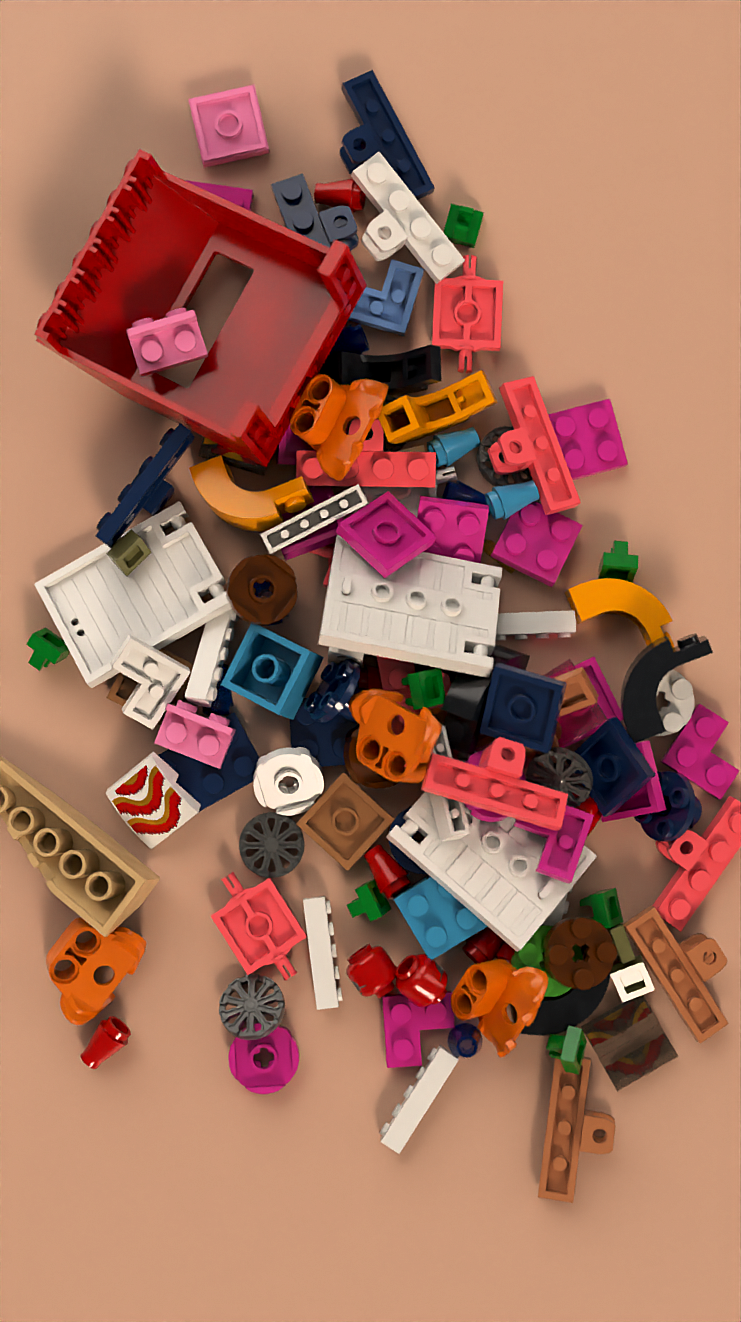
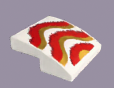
[106,752,201,849]

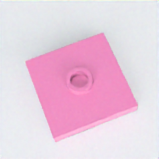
[188,85,270,168]

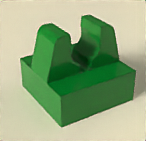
[443,204,484,248]
[598,540,639,582]
[26,627,70,671]
[402,668,446,710]
[347,879,392,922]
[579,888,623,929]
[546,1026,587,1075]

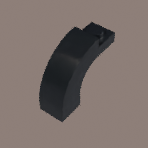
[320,345,442,395]
[621,633,713,743]
[442,645,530,755]
[516,945,611,1036]

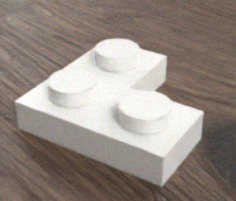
[110,634,190,730]

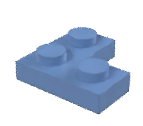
[348,259,424,337]

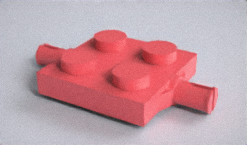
[432,255,503,373]
[211,872,307,981]

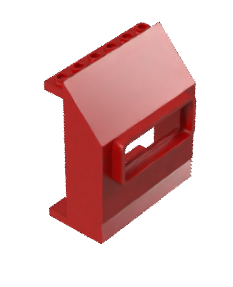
[34,149,367,467]

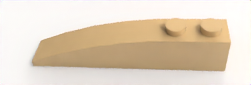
[0,756,160,937]

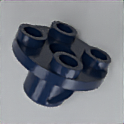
[304,659,362,723]
[634,771,702,842]

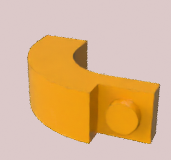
[378,370,498,444]
[189,455,314,532]
[565,578,674,648]

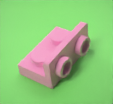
[126,308,208,377]
[154,700,236,769]

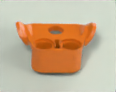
[290,374,389,481]
[349,689,442,783]
[46,917,147,1025]
[450,958,548,1058]

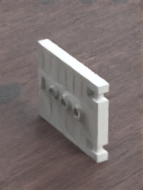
[34,501,231,688]
[318,535,502,678]
[386,751,597,952]

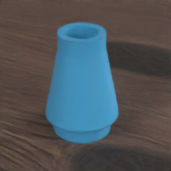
[427,427,480,467]
[485,480,540,520]

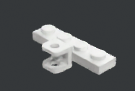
[351,152,465,284]

